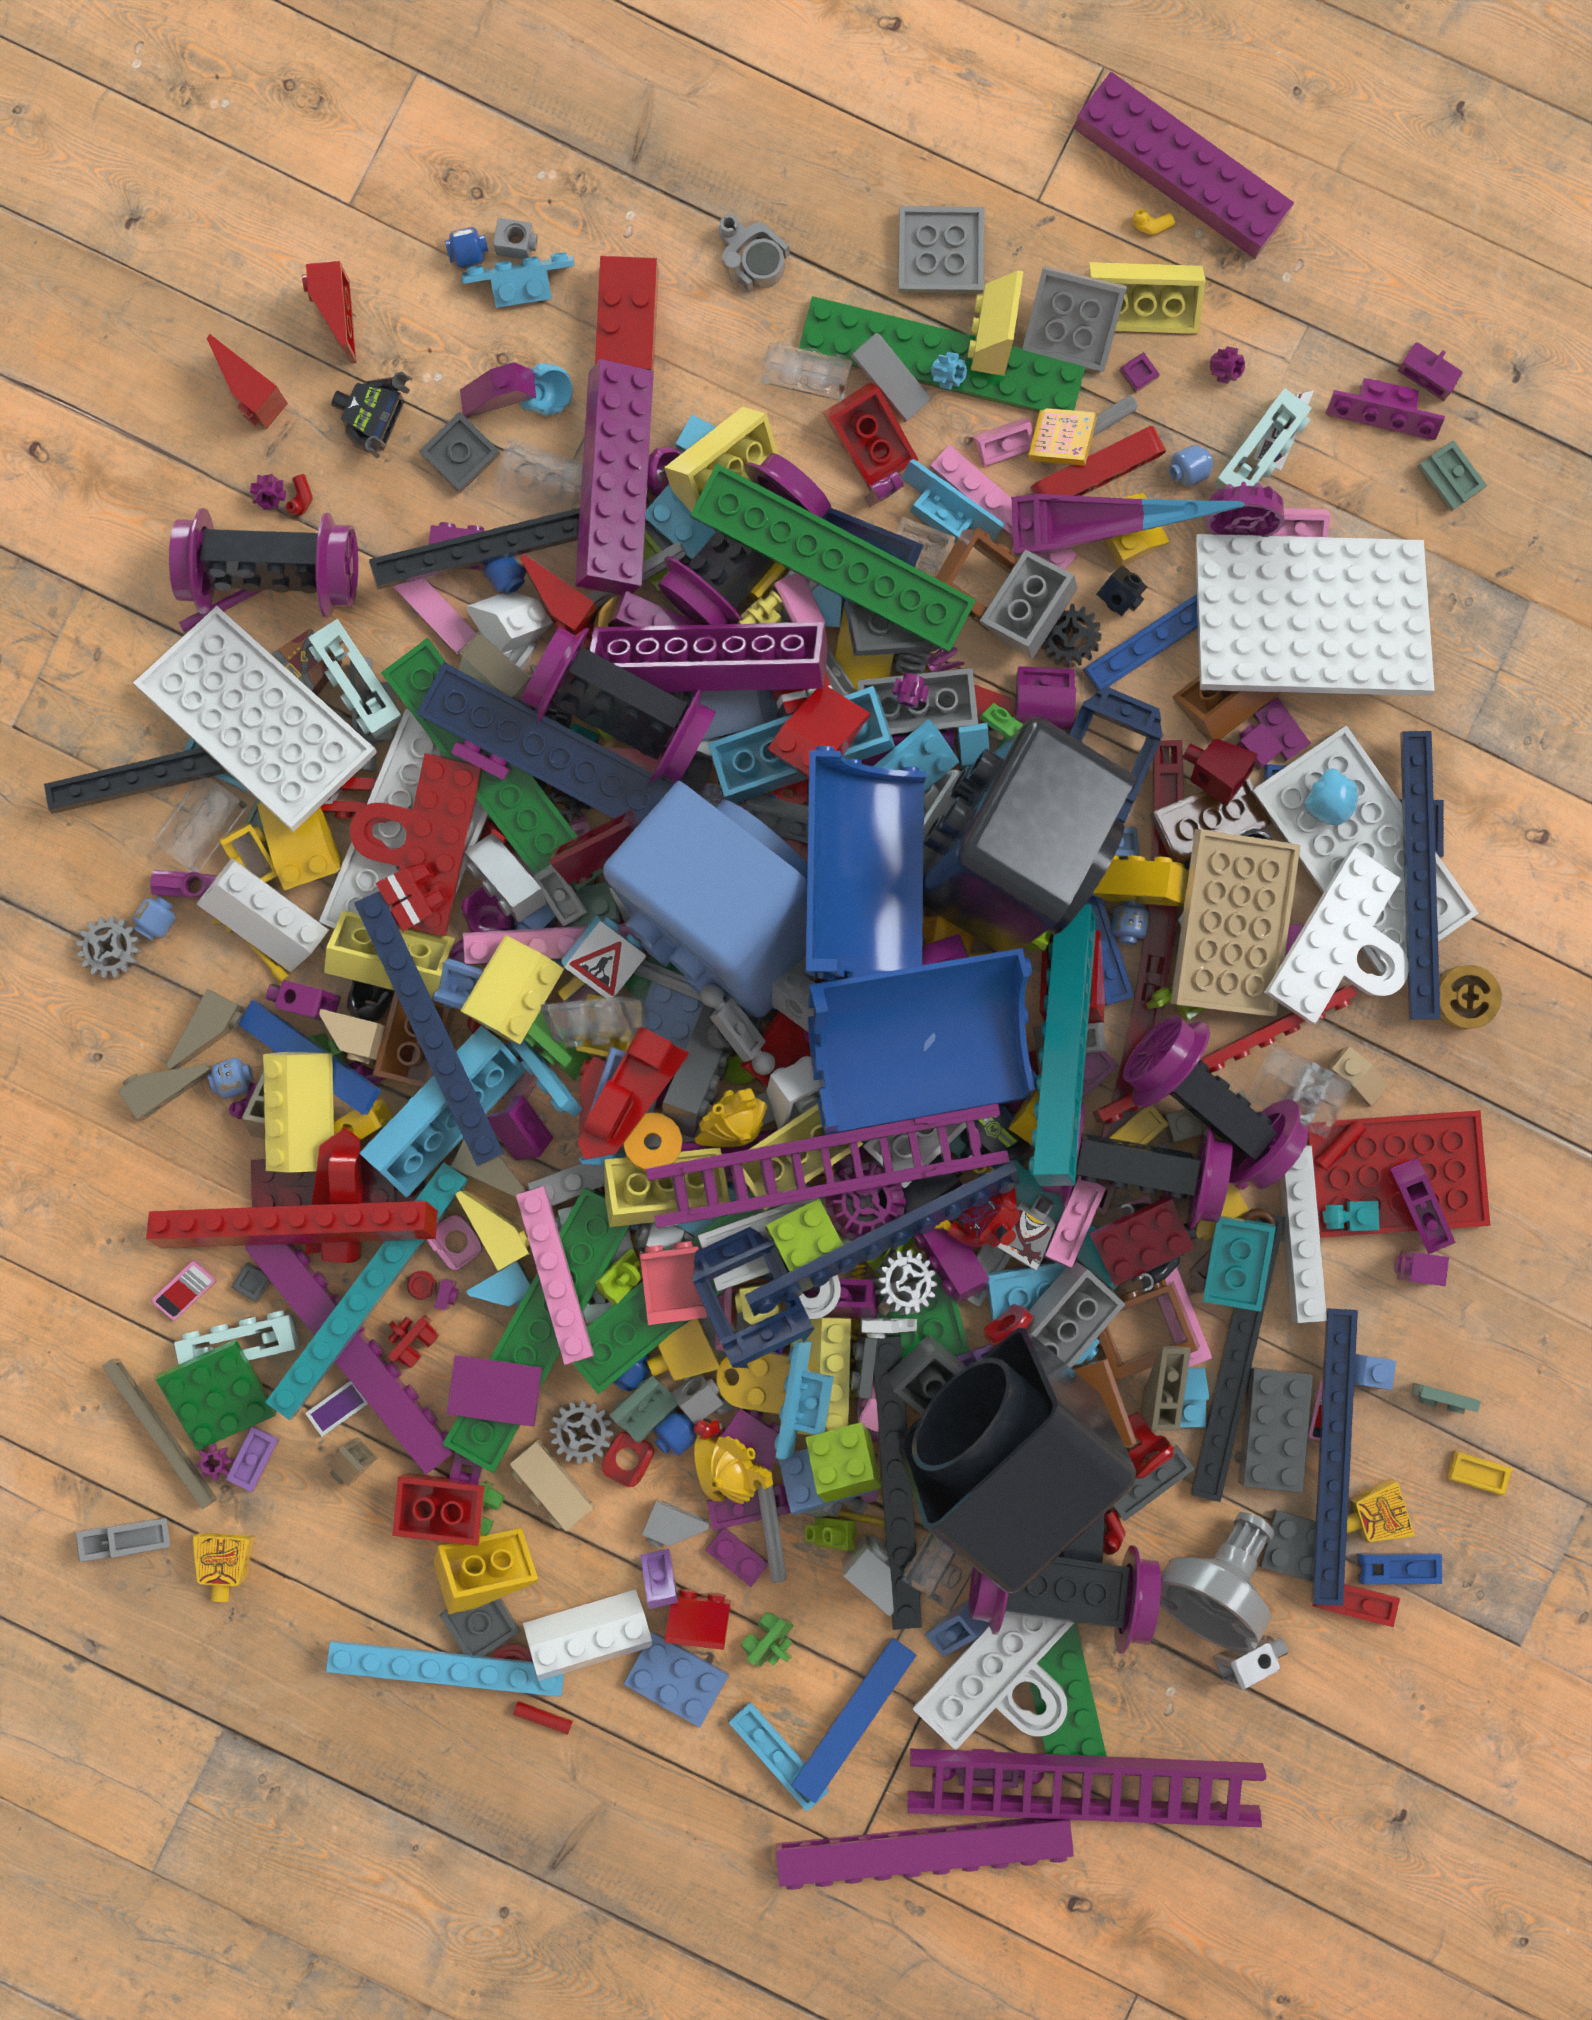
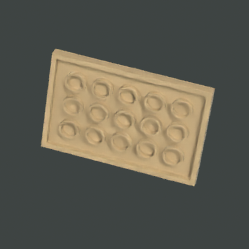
[1171,829,1301,1017]

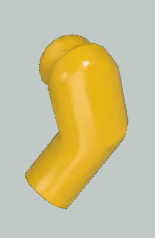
[1132,209,1175,235]

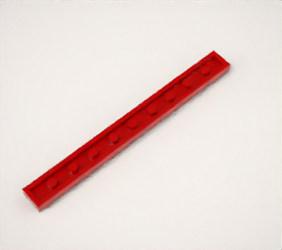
[1092,984,1358,1124]

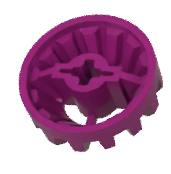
[1206,482,1284,537]
[825,1163,906,1241]

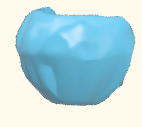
[519,363,573,417]
[1305,768,1358,825]

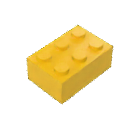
[1092,855,1189,906]

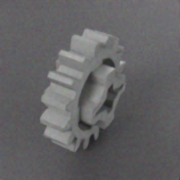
[76,916,142,979]
[874,1250,937,1315]
[549,1399,614,1464]

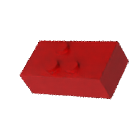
[595,256,659,380]

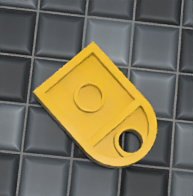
[717,1352,791,1414]

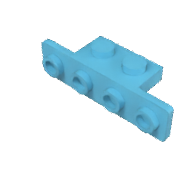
[462,252,574,308]
[902,459,1004,543]
[775,1340,834,1460]

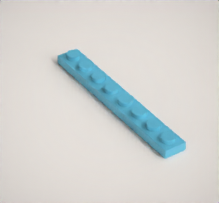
[326,1640,564,1697]

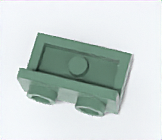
[609,1375,679,1443]

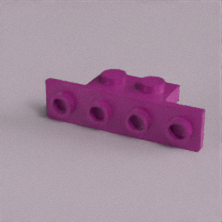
[1326,378,1445,440]

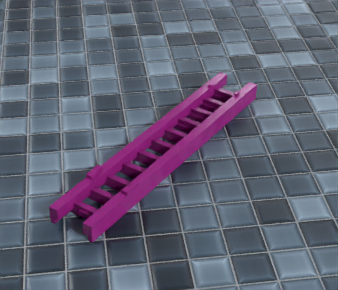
[646,1103,1009,1228]
[907,1748,1267,1828]

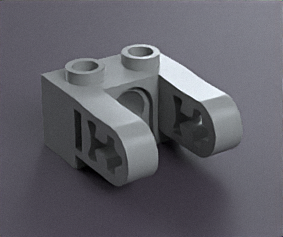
[771,956,818,1032]

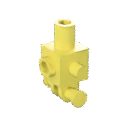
[738,591,784,624]

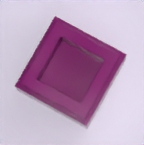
[1119,352,1160,393]

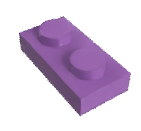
[225,1426,280,1492]
[641,1549,678,1609]

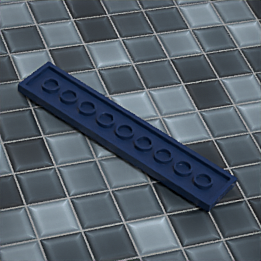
[416,662,674,824]

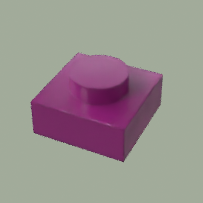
[434,1278,459,1310]

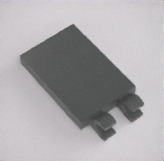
[844,600,939,656]

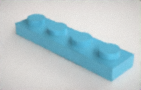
[506,1041,583,1117]
[728,1701,829,1811]

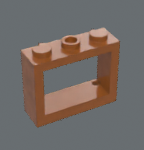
[936,528,1019,634]
[1098,1279,1200,1380]

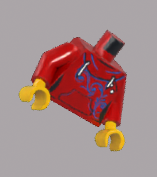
[934,1166,1020,1247]

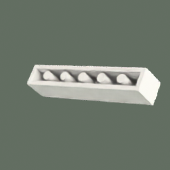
[1279,1146,1327,1323]

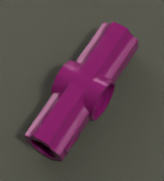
[150,870,218,900]

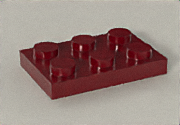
[1089,1196,1195,1286]

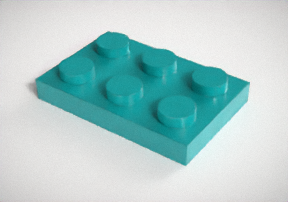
[1203,1216,1276,1312]

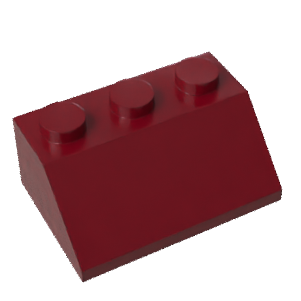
[549,809,639,885]

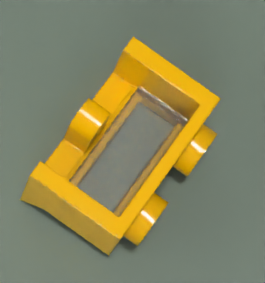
[218,823,278,882]

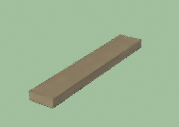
[102,1358,217,1509]

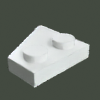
[861,1318,917,1338]

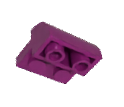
[1015,666,1076,730]

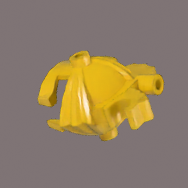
[694,1088,768,1147]
[694,1435,773,1504]

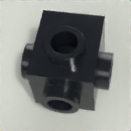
[1096,565,1148,617]

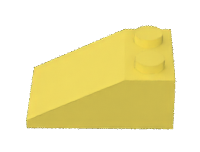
[455,1191,532,1271]

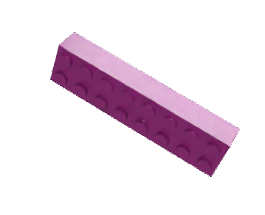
[1074,72,1294,259]
[575,359,654,595]
[590,622,828,692]

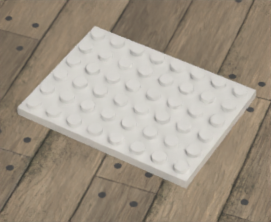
[1195,534,1435,696]

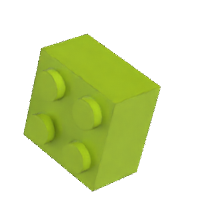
[765,1198,843,1273]
[805,1422,882,1503]

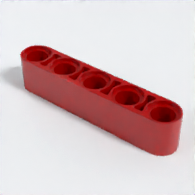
[1030,426,1167,496]

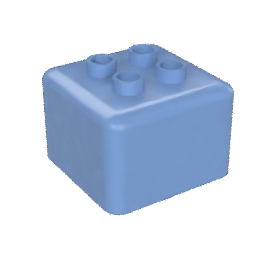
[603,781,808,1018]

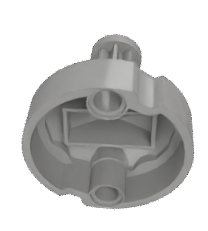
[1160,1512,1274,1652]

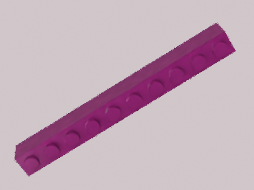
[244,1244,455,1475]
[776,1818,1074,1890]

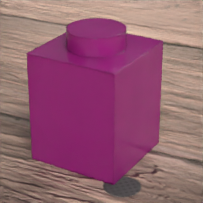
[1236,722,1284,771]

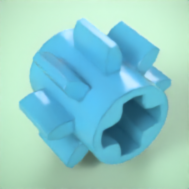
[931,352,967,390]

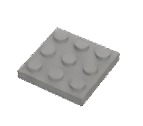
[898,206,984,294]
[1022,266,1127,372]

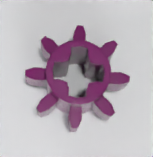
[1210,346,1245,384]
[250,474,286,510]
[892,673,929,708]
[195,1443,234,1481]

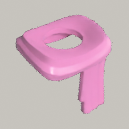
[427,1214,483,1270]

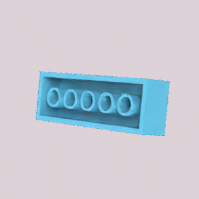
[708,686,895,803]
[359,1025,526,1198]

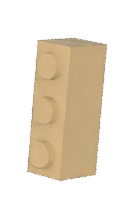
[510,1439,595,1531]

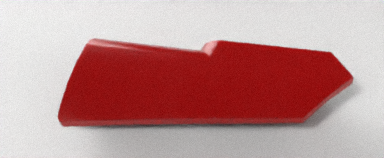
[577,1027,689,1160]
[305,1127,363,1263]

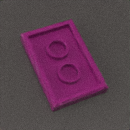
[446,1354,543,1427]

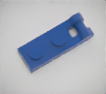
[1358,1553,1442,1585]

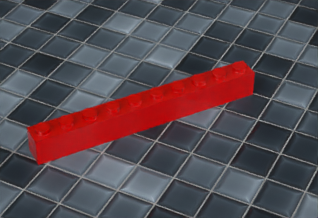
[146,1201,438,1248]

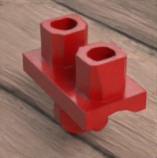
[387,1315,440,1368]

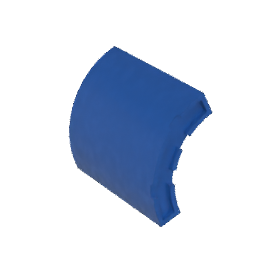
[806,746,926,981]
[808,948,1037,1136]

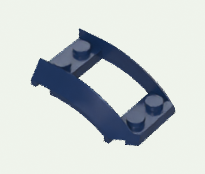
[1069,686,1164,823]
[691,1227,814,1368]

